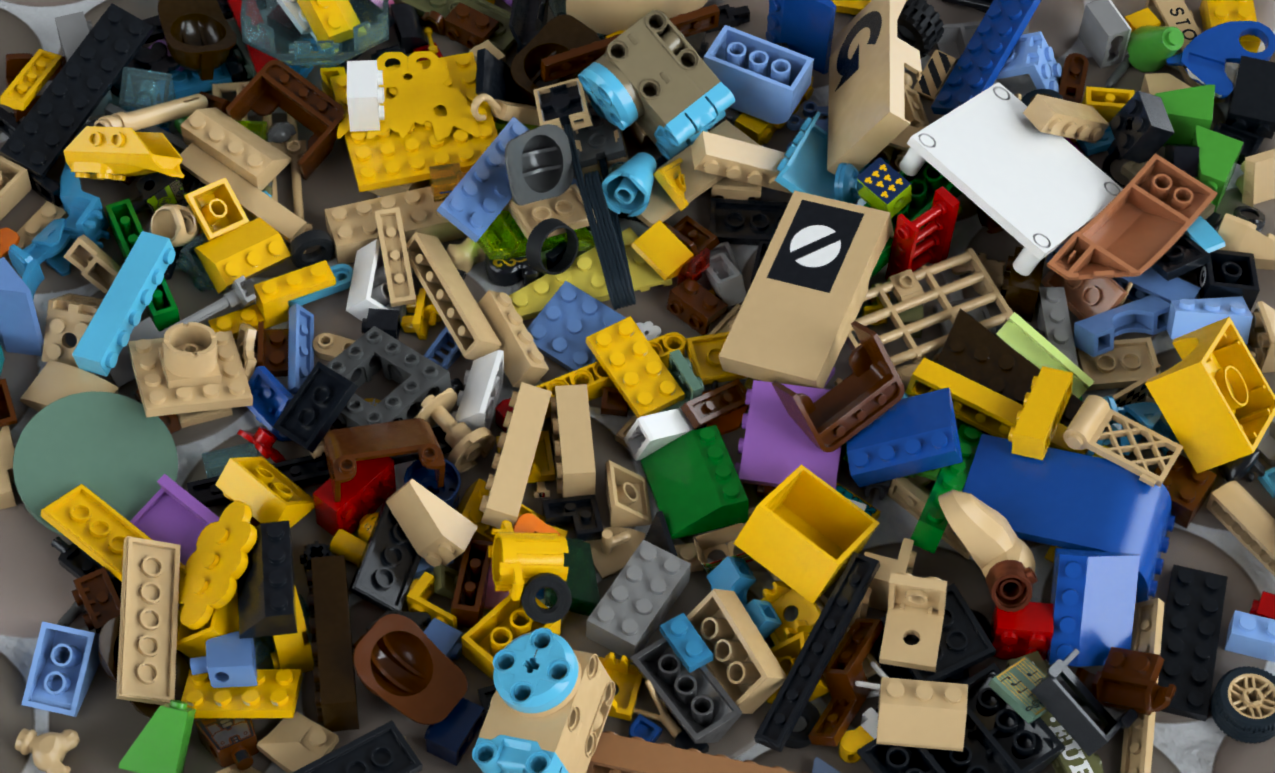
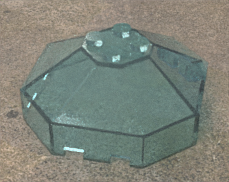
[240,0,390,68]

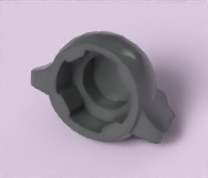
[266,122,296,143]

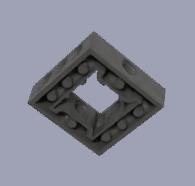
[300,326,452,429]

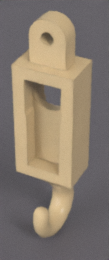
[471,93,540,126]

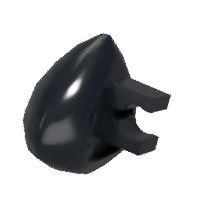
[1218,449,1266,483]

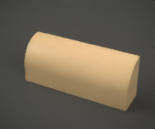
[1206,480,1275,577]

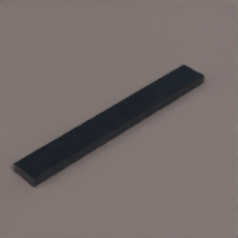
[754,552,880,752]

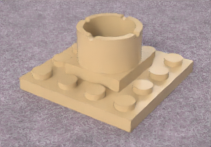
[128,322,253,417]

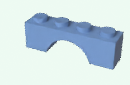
[1074,294,1171,357]

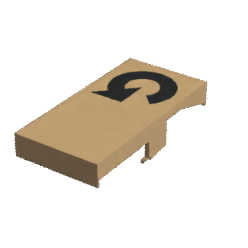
[827,0,922,175]

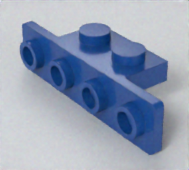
[245,366,294,441]

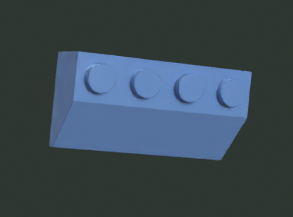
[0,257,44,356]

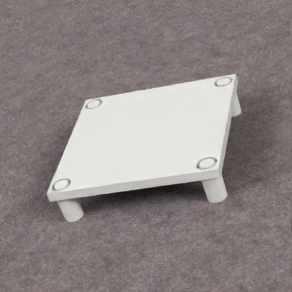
[899,82,1123,276]

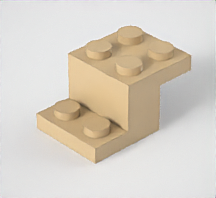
[848,538,917,626]

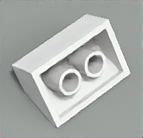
[346,239,413,324]
[452,350,504,431]

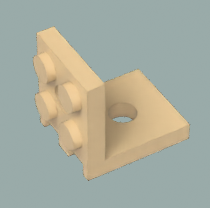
[41,293,103,368]
[879,572,947,672]

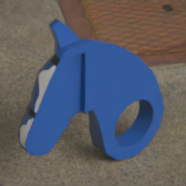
[1166,21,1275,99]

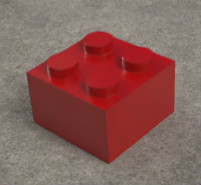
[990,602,1054,660]

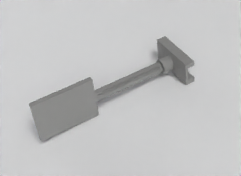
[109,275,256,387]

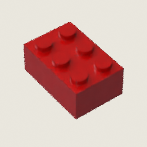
[313,457,396,536]

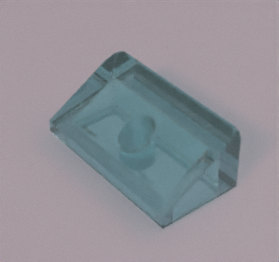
[202,442,258,478]

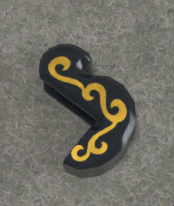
[485,238,544,287]

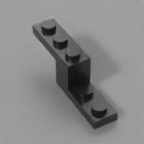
[0,107,62,207]

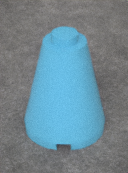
[602,152,657,217]

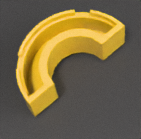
[270,587,314,673]

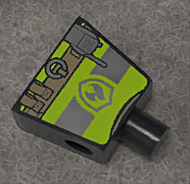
[131,172,187,216]

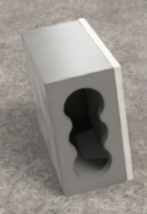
[1078,0,1132,68]

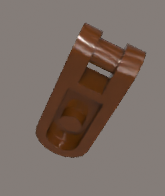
[1059,53,1089,103]

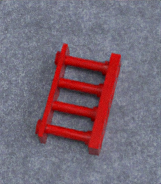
[885,186,960,280]

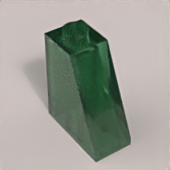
[545,538,600,616]

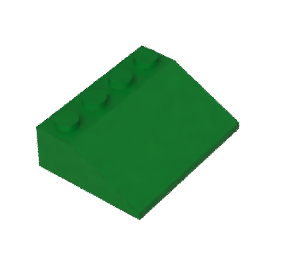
[640,425,749,539]

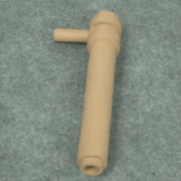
[94,93,208,131]

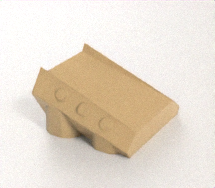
[1235,149,1275,207]

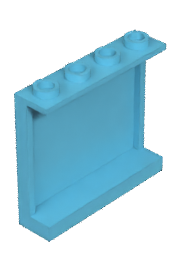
[775,111,890,206]

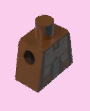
[195,718,259,770]

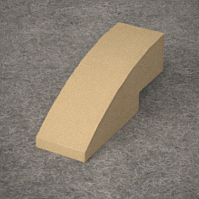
[63,234,121,294]
[0,425,17,510]

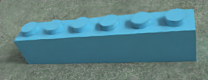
[72,231,175,377]

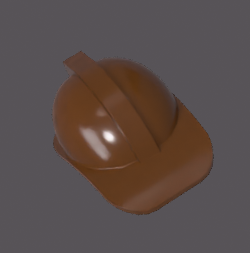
[352,614,468,725]

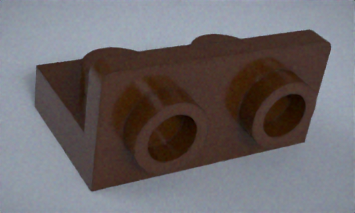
[254,321,289,377]
[71,567,121,634]

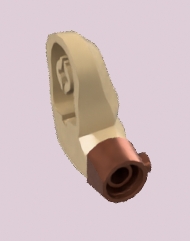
[938,490,1038,612]

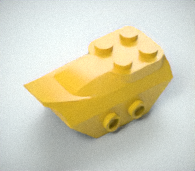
[64,126,185,181]

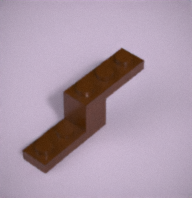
[809,618,884,747]

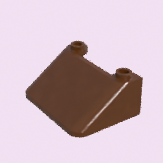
[324,418,445,502]

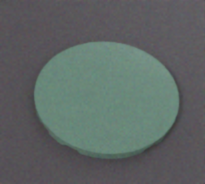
[13,391,178,537]

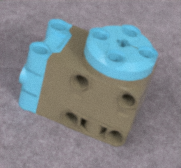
[578,10,735,160]

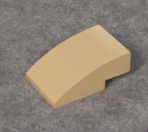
[20,360,119,412]

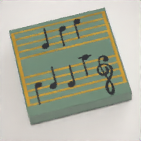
[988,656,1048,724]

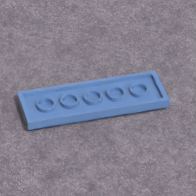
[436,116,530,243]

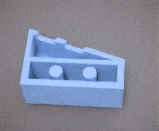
[1166,296,1253,345]

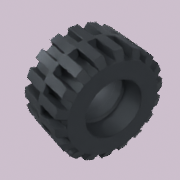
[897,0,944,59]

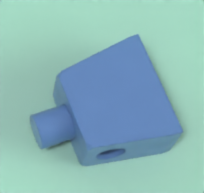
[190,631,258,688]

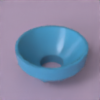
[834,163,863,204]

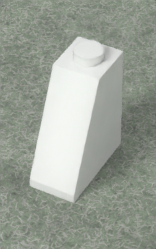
[624,408,695,461]

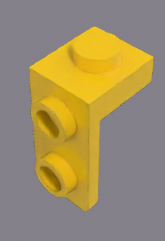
[407,571,457,629]

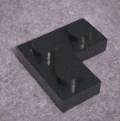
[542,494,604,542]

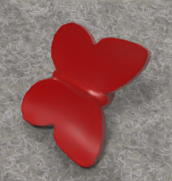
[237,426,286,463]

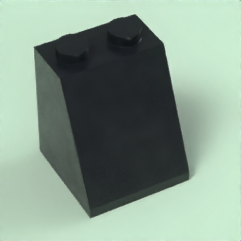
[1225,56,1275,139]

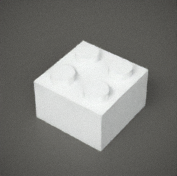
[347,60,385,132]

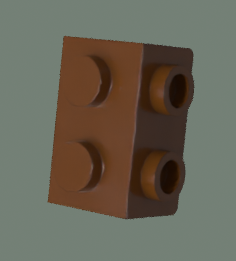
[444,2,499,50]
[663,215,720,262]
[666,277,728,336]

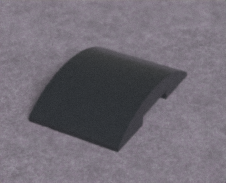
[857,663,1066,773]

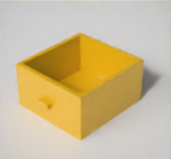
[733,464,880,604]

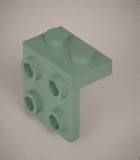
[658,349,704,413]

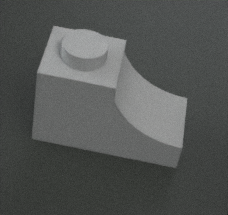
[700,252,747,308]

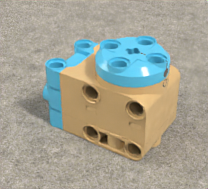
[472,628,616,773]

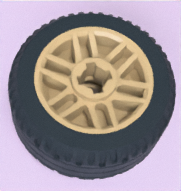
[1210,666,1275,744]

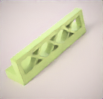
[996,312,1095,399]

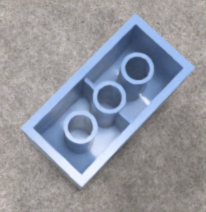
[703,25,814,124]

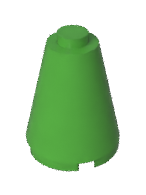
[1126,25,1184,73]

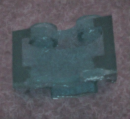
[177,233,215,292]

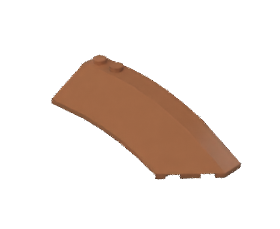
[1047,153,1218,280]

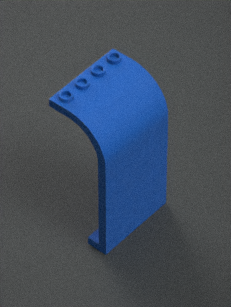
[954,434,1175,603]

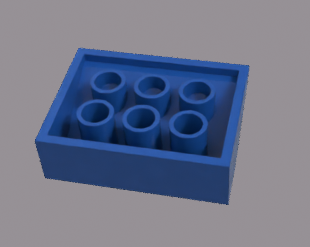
[766,0,836,74]
[847,387,963,487]
[1046,548,1140,667]

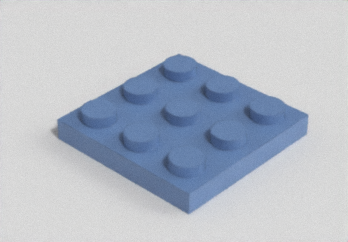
[527,281,626,372]

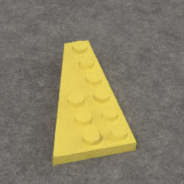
[509,227,672,321]

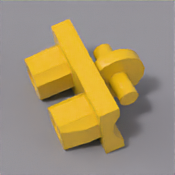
[401,288,442,340]

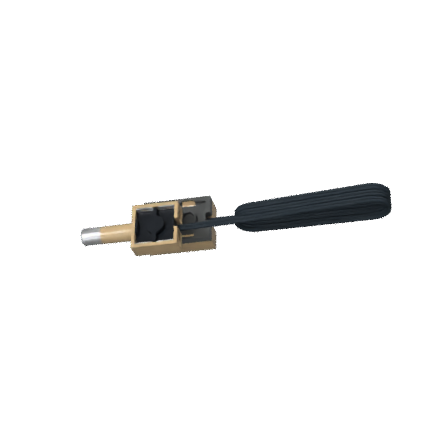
[533,78,636,310]

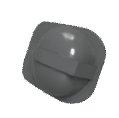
[505,124,574,206]

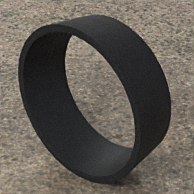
[526,218,579,275]

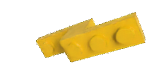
[208,260,336,340]

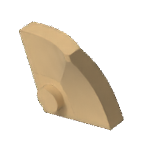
[257,711,339,773]

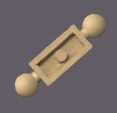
[904,72,929,129]

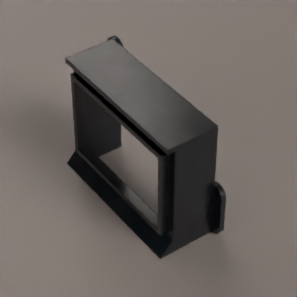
[1031,648,1138,756]

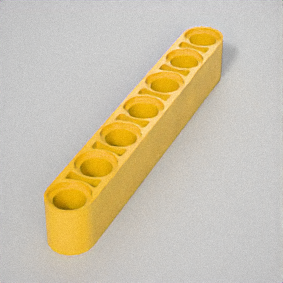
[536,332,686,419]

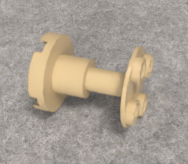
[413,388,496,473]

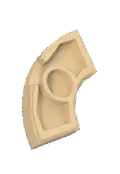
[236,323,257,382]

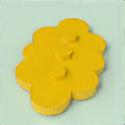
[178,500,257,630]

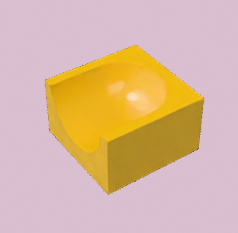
[1145,316,1275,474]

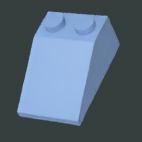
[21,621,100,717]

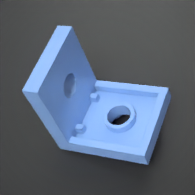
[996,31,1062,93]

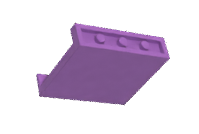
[735,380,842,490]
[130,474,220,611]

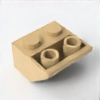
[1248,301,1275,373]

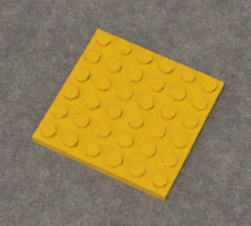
[330,52,498,192]

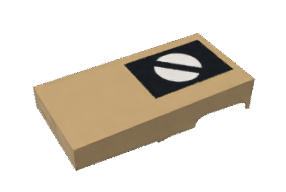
[718,190,894,389]

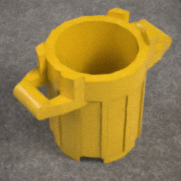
[488,520,569,601]

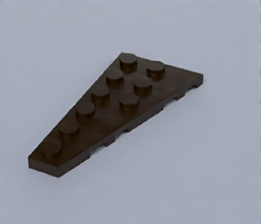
[937,308,1083,427]

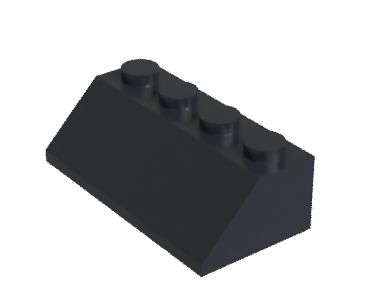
[237,521,297,639]

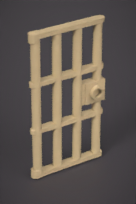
[846,248,1013,366]

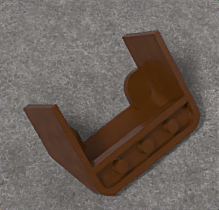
[225,60,345,180]
[772,321,905,452]

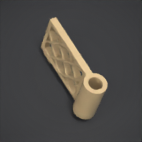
[1063,395,1184,487]

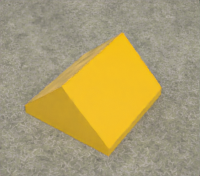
[631,220,694,280]

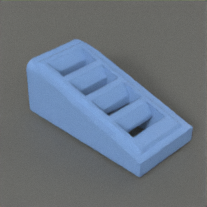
[423,327,462,370]

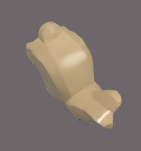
[952,253,1006,296]

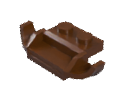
[1075,647,1177,716]

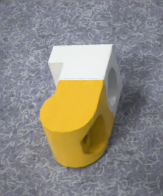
[838,707,878,763]

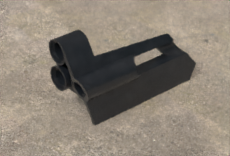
[509,0,549,54]

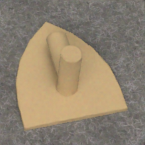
[580,527,646,579]

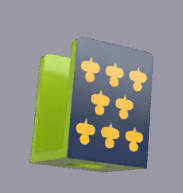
[857,158,912,218]

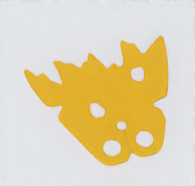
[337,51,480,142]

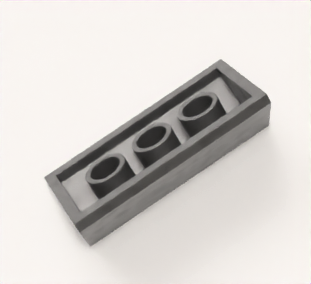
[630,637,742,744]

